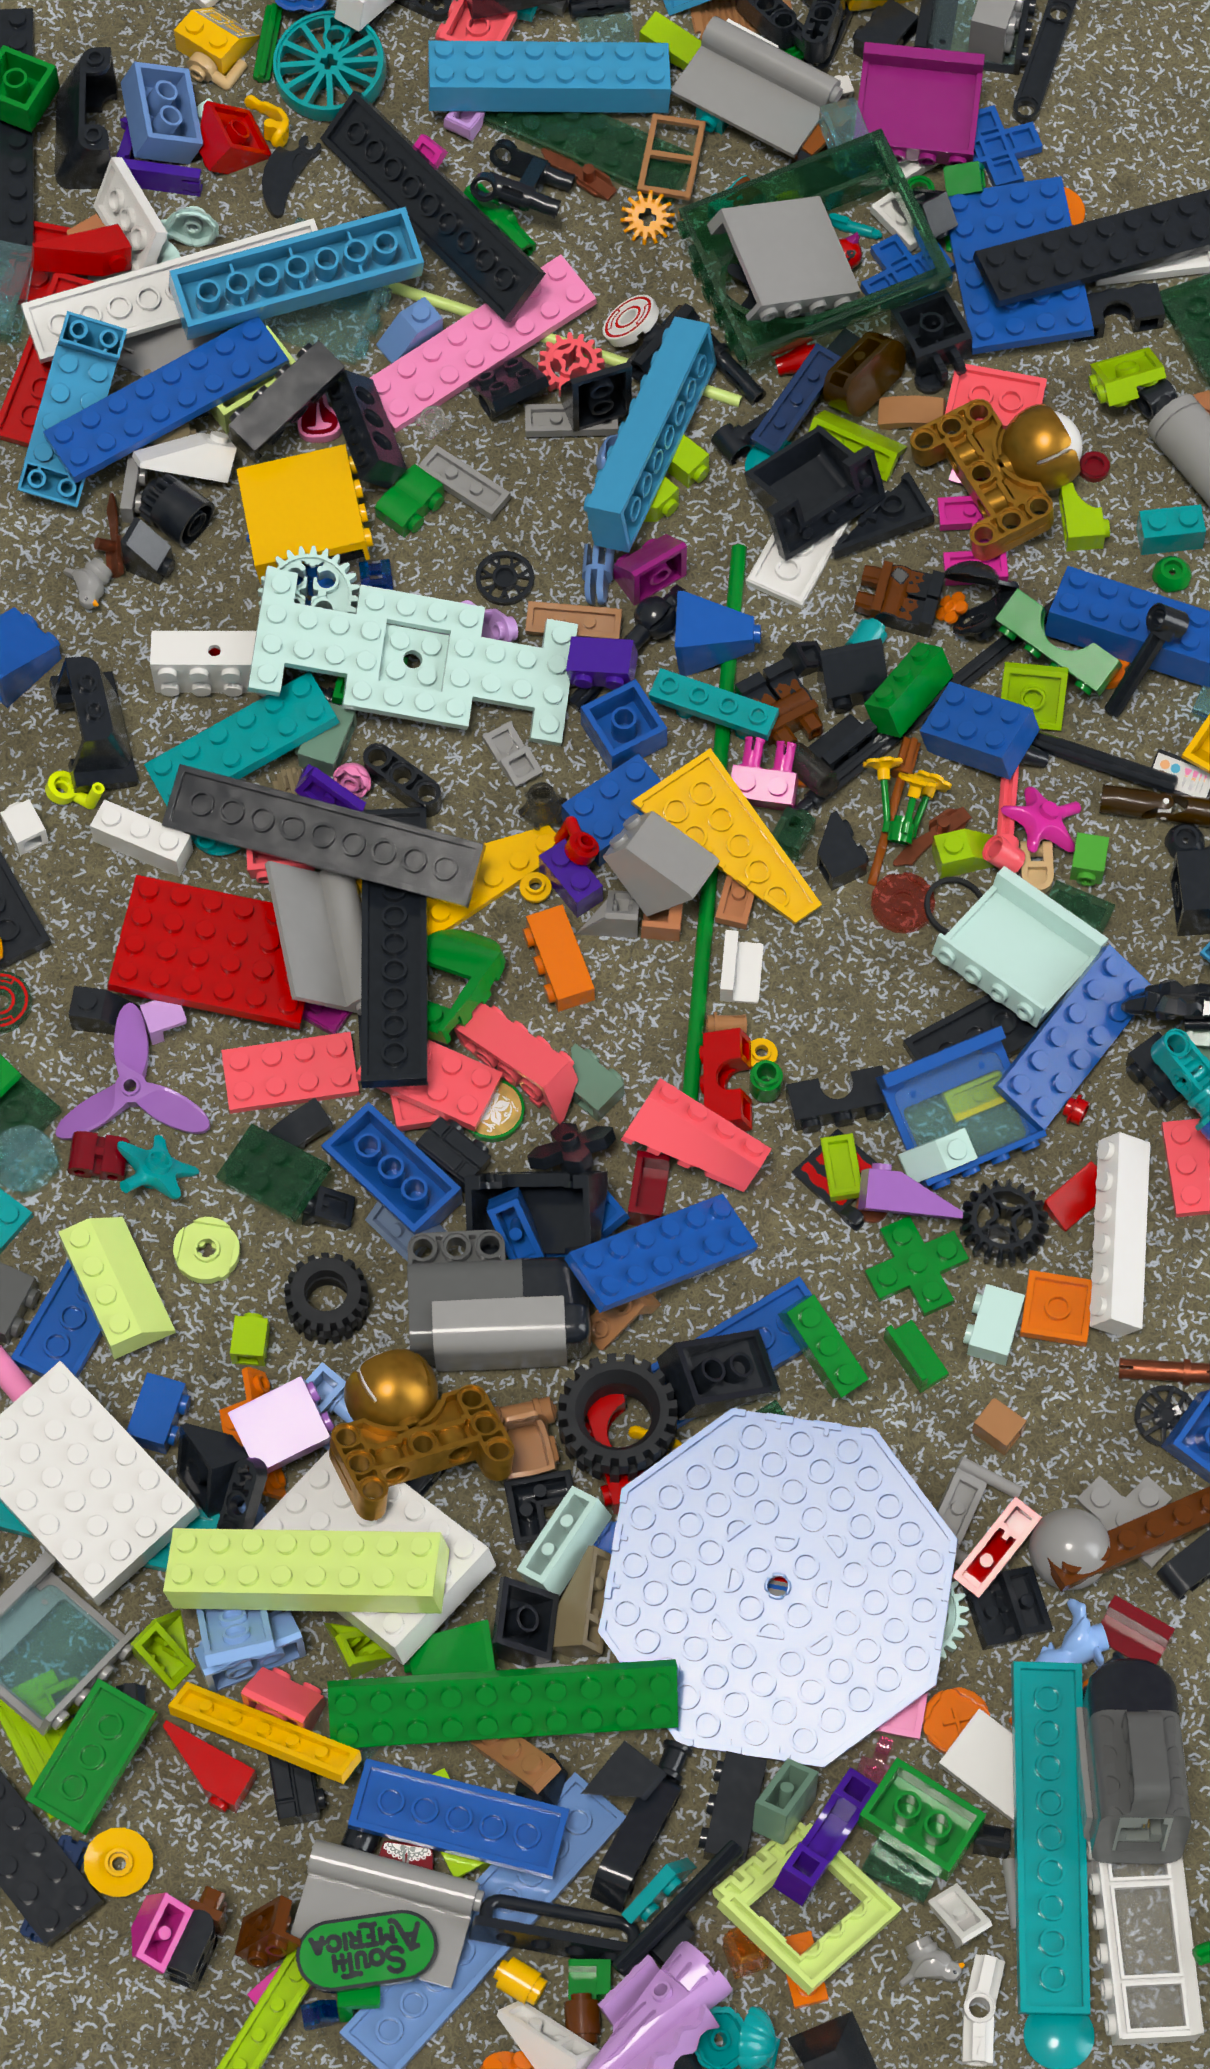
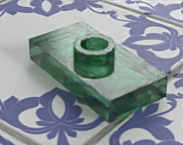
[1048,880,1115,934]

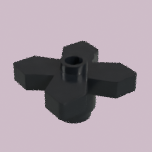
[527,1123,616,1173]

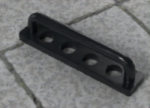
[469,1894,647,1965]

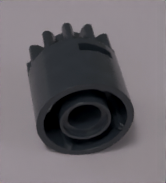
[139,473,215,547]

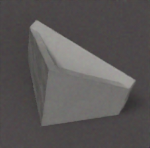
[575,890,640,938]

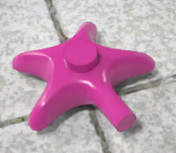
[1001,786,1081,853]

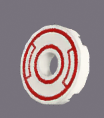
[602,295,659,347]

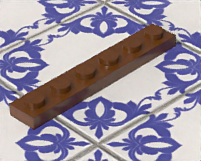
[1047,1486,1210,1592]

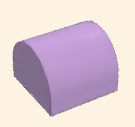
[443,111,485,141]

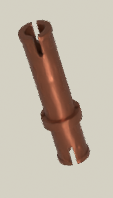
[1118,1357,1210,1385]

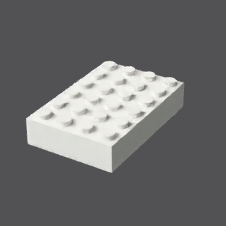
[0,1361,200,1607]
[253,1445,496,1665]

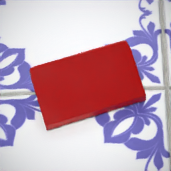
[1043,1161,1097,1232]

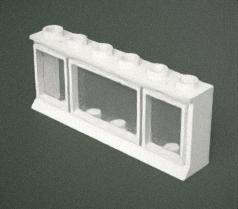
[1086,1840,1204,2046]

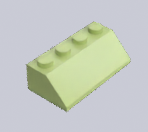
[58,1217,176,1360]

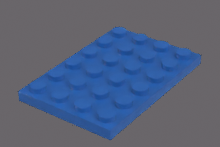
[948,176,1094,355]

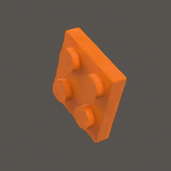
[1020,1270,1092,1347]

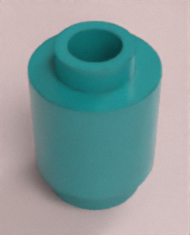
[845,618,888,645]

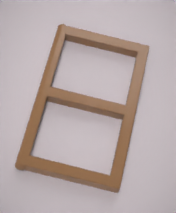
[637,113,706,201]

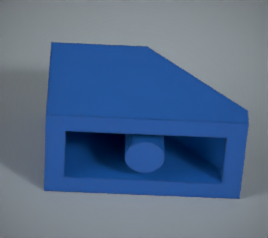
[487,1187,544,1260]

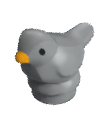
[63,557,113,610]
[899,1935,965,1987]

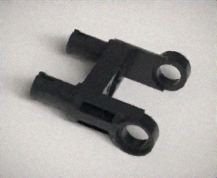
[470,139,576,219]

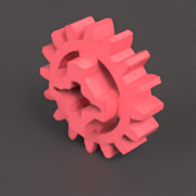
[538,332,605,397]

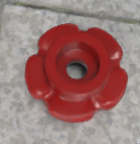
[1062,1094,1090,1126]

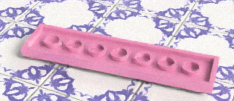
[370,255,597,433]

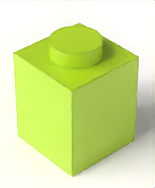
[667,434,710,488]
[230,1313,270,1366]

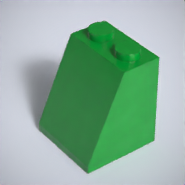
[404,1620,496,1676]

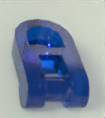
[359,559,393,590]

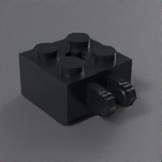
[890,289,972,382]

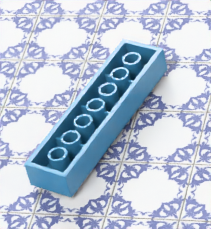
[428,41,671,113]
[169,207,424,340]
[584,317,717,553]

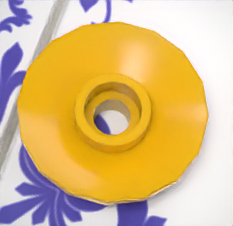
[84,1828,153,1898]

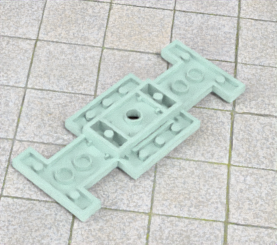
[247,567,578,746]

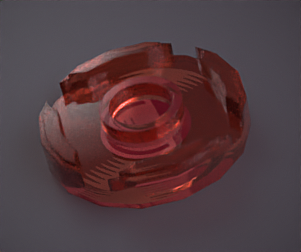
[871,872,935,934]

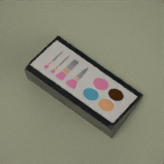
[1151,749,1210,798]

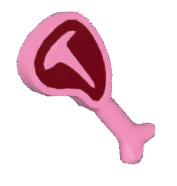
[298,394,342,443]

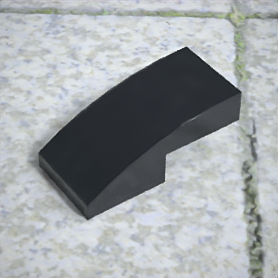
[261,1098,333,1165]

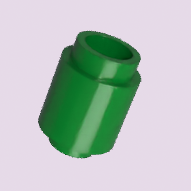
[749,1060,783,1103]

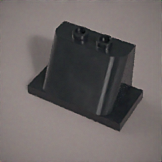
[744,426,886,561]
[49,656,138,793]

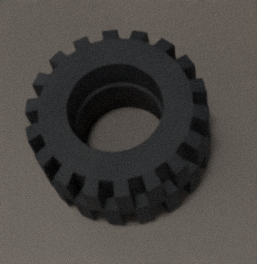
[284,1252,370,1345]

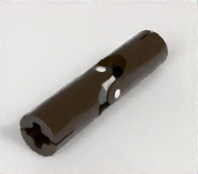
[1099,784,1210,827]

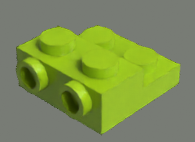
[1088,347,1166,407]

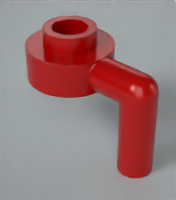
[554,816,599,865]

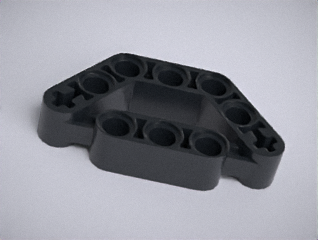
[735,0,845,63]

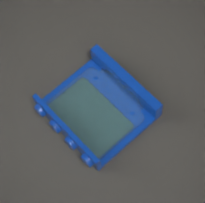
[876,1026,1047,1190]

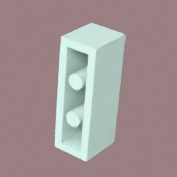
[516,1486,612,1597]

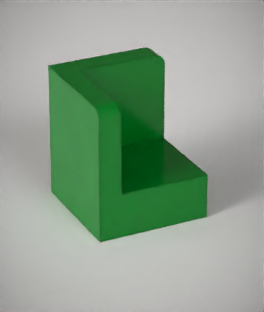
[943,161,986,197]
[568,1959,611,2001]
[337,1987,381,2022]

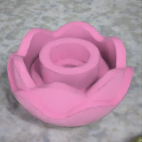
[333,763,371,798]

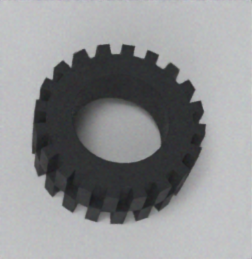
[558,1353,677,1483]

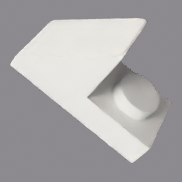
[928,1883,993,1949]

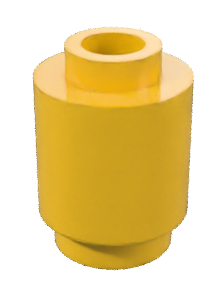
[493,1956,548,2006]

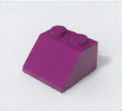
[614,534,687,606]

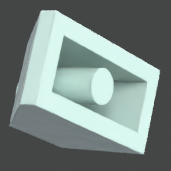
[897,1128,977,1182]

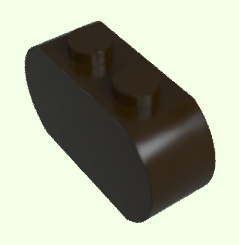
[823,331,906,417]

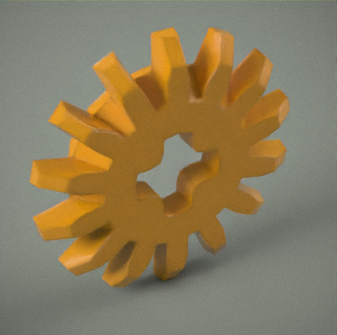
[620,190,675,245]

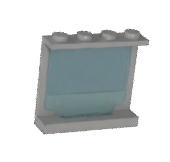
[0,1551,138,1736]

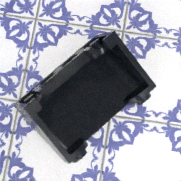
[54,47,118,189]
[464,1171,608,1255]

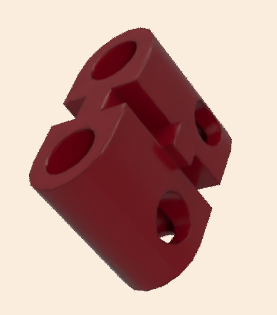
[67,1131,130,1181]

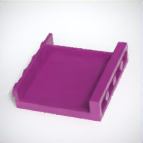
[852,42,985,166]

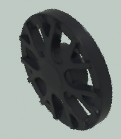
[475,551,534,606]

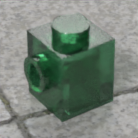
[772,806,816,862]

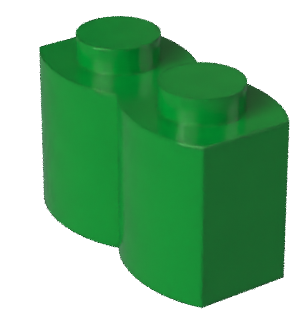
[374,464,445,538]

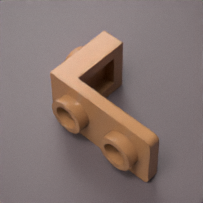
[590,1292,661,1350]

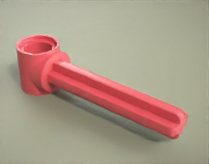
[982,765,1025,873]

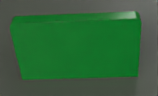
[884,1320,949,1393]

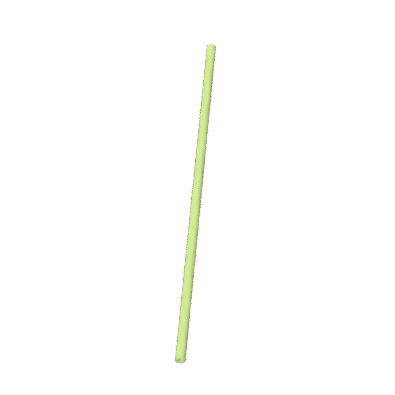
[378,282,743,407]

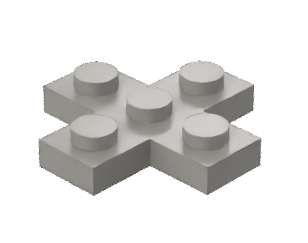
[1076,1475,1175,1571]

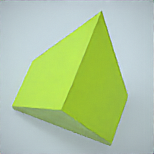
[130,1609,196,1691]
[323,1622,395,1679]

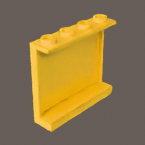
[236,444,374,585]

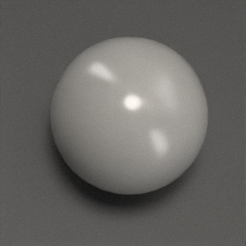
[1029,1508,1110,1590]

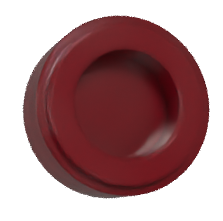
[1079,451,1110,483]

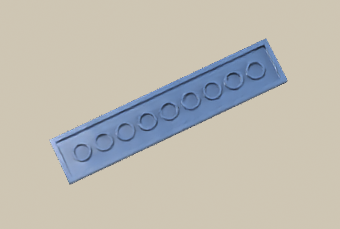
[339,1772,626,2069]

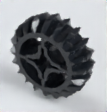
[959,1179,1049,1268]

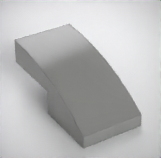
[482,721,543,788]

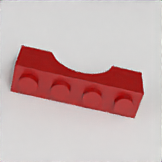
[585,1394,644,1514]

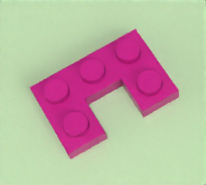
[937,496,1008,586]

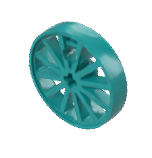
[273,11,387,121]

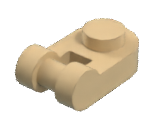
[1019,841,1054,894]

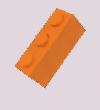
[522,904,595,1012]

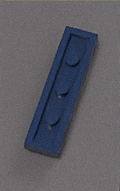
[750,343,841,456]

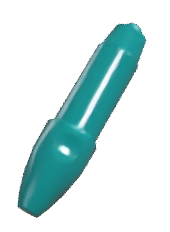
[829,213,882,240]

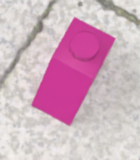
[131,1892,194,1974]

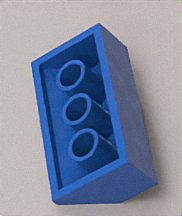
[321,1102,463,1235]

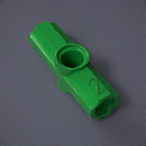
[463,182,536,257]

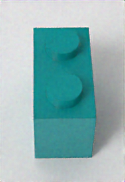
[1136,504,1206,555]

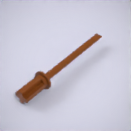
[867,737,921,887]

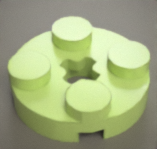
[173,1217,241,1284]

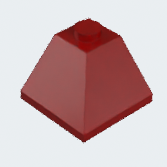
[199,101,272,174]

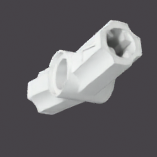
[962,1954,1005,2067]

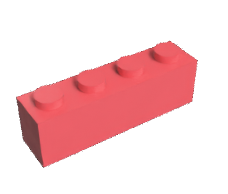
[454,1003,578,1125]
[621,1078,771,1192]

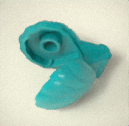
[694,2006,781,2069]

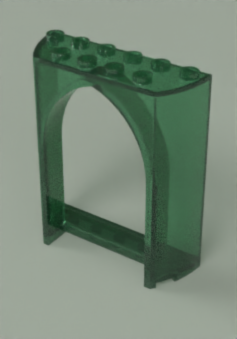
[676,128,953,368]

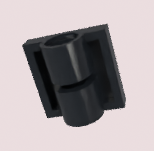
[469,356,550,420]

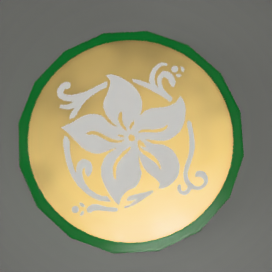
[464,1080,525,1143]

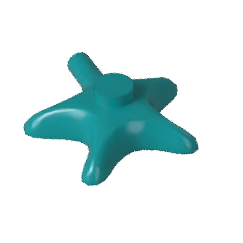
[117,1135,200,1199]

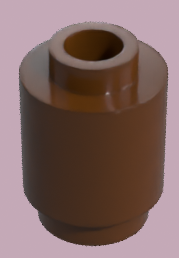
[564,1993,601,2045]

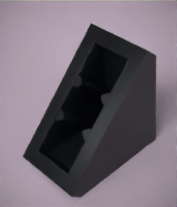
[581,1740,667,1801]

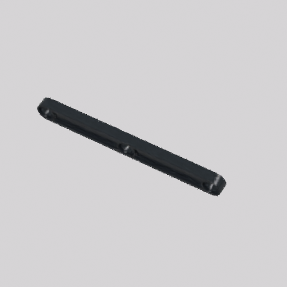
[1012,0,1078,124]

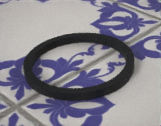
[924,877,983,935]

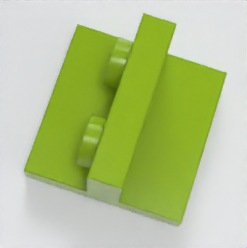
[1001,662,1068,731]

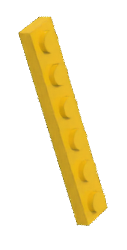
[168,1682,362,1784]

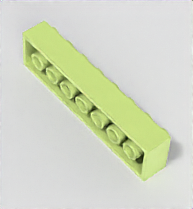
[163,1528,450,1614]

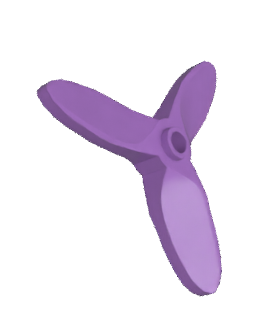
[55,1003,210,1140]

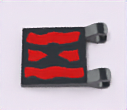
[792,1129,877,1231]

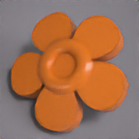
[936,592,968,624]

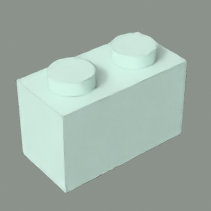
[963,1284,1025,1366]

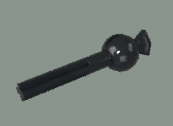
[568,584,687,713]

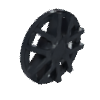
[1134,1385,1192,1448]

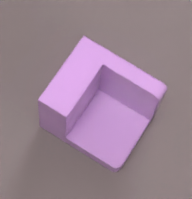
[140,1000,187,1045]

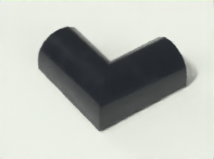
[504,1469,573,1551]

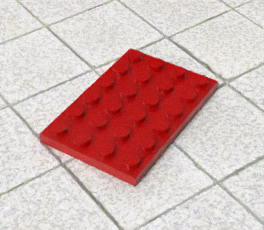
[108,875,306,1030]

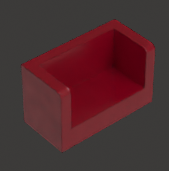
[628,1150,670,1226]

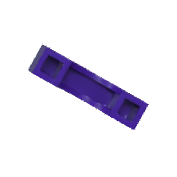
[772,1767,878,1906]

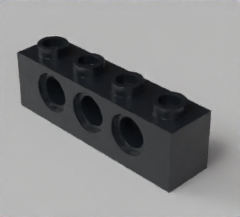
[327,370,407,489]

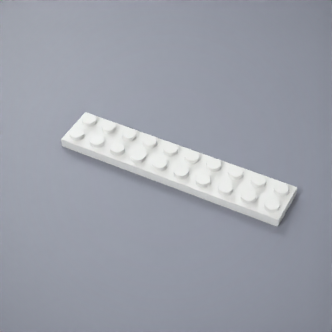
[21,218,318,364]

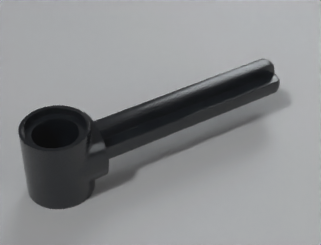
[711,396,820,465]
[1105,603,1189,717]

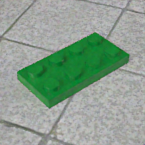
[25,1678,158,1835]

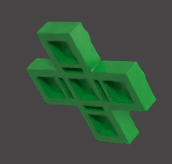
[864,1216,969,1317]

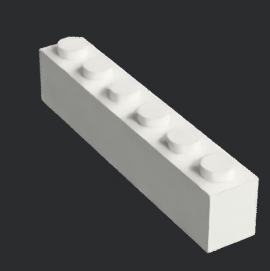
[1089,1132,1150,1336]

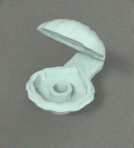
[157,206,219,264]

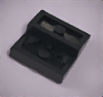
[962,1566,1053,1650]

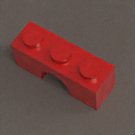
[699,1027,752,1131]

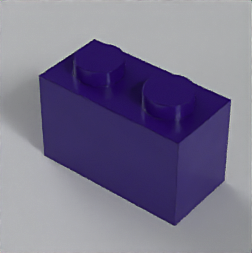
[566,636,638,690]
[539,839,603,918]

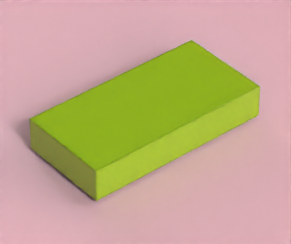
[820,1133,861,1202]

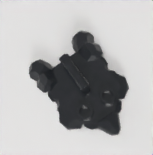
[1121,979,1210,1030]

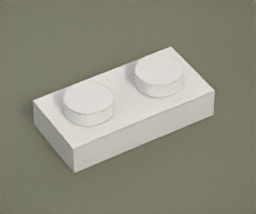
[870,190,930,252]

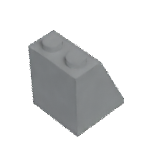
[603,811,720,916]

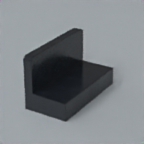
[805,714,877,776]

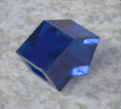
[301,2000,339,2031]

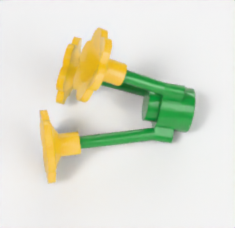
[863,756,952,845]

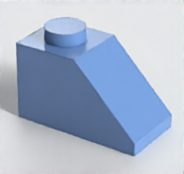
[376,297,443,364]

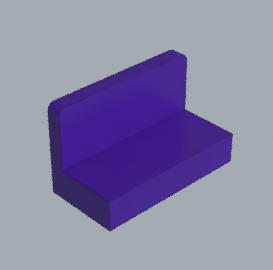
[294,764,366,812]

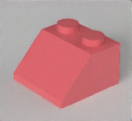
[241,1667,326,1731]

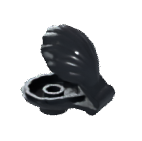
[944,561,1019,641]

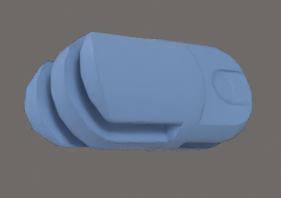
[582,544,615,605]

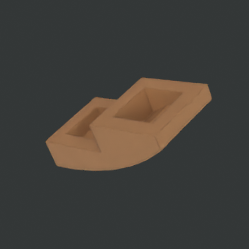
[878,396,945,430]

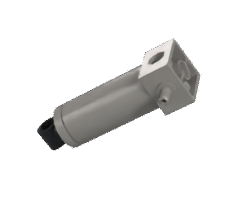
[1135,378,1210,507]

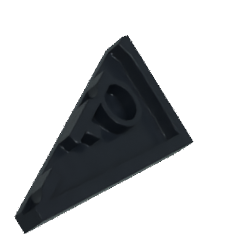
[831,472,934,559]

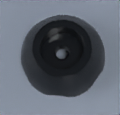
[1164,823,1205,859]

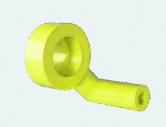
[45,771,105,809]

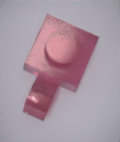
[857,1735,893,1785]

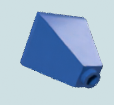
[675,591,761,676]

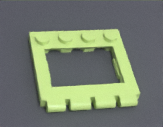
[712,1821,902,1995]

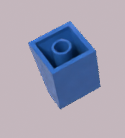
[0,607,62,708]

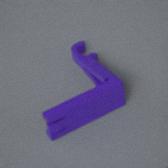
[116,117,203,197]

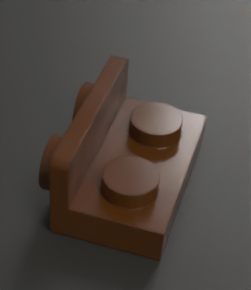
[234,1895,301,1968]

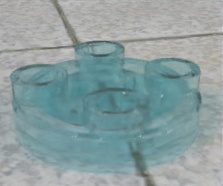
[0,1126,58,1192]

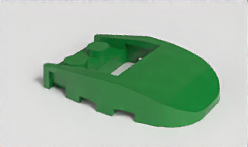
[428,929,506,1044]

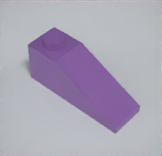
[858,1163,963,1220]

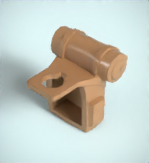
[483,1396,560,1480]

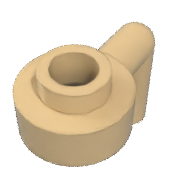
[186,52,248,91]

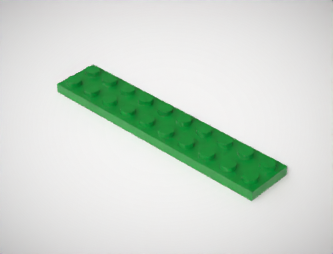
[327,1659,678,1748]

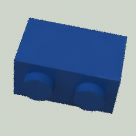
[126,1372,191,1455]

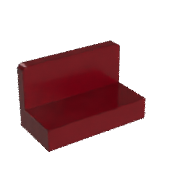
[1101,1595,1175,1665]

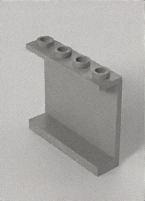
[707,196,861,322]

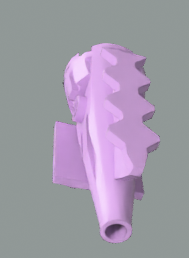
[586,1941,732,2069]

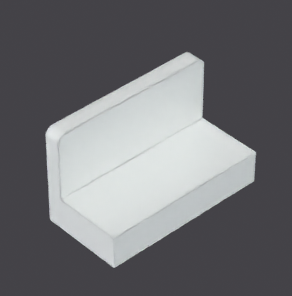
[720,930,763,1004]

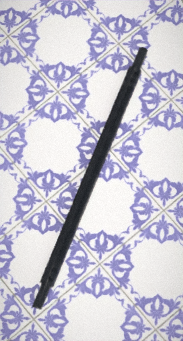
[782,599,1054,826]

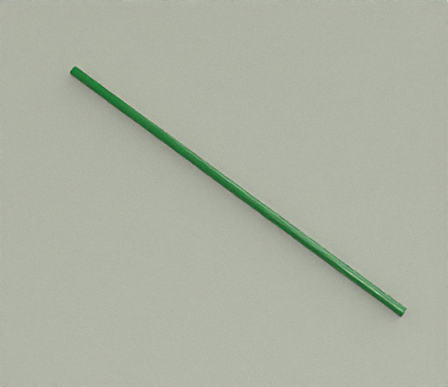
[682,544,747,1102]

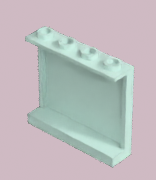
[932,866,1109,1028]

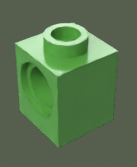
[1070,832,1109,886]

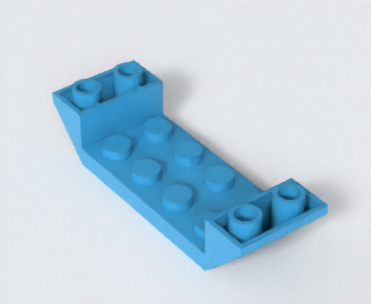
[17,311,127,508]

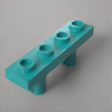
[649,668,779,741]

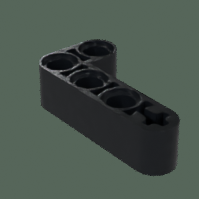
[590,1778,683,1913]

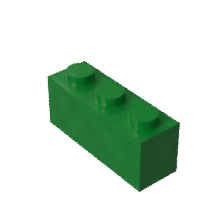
[864,642,954,738]
[778,1294,869,1398]

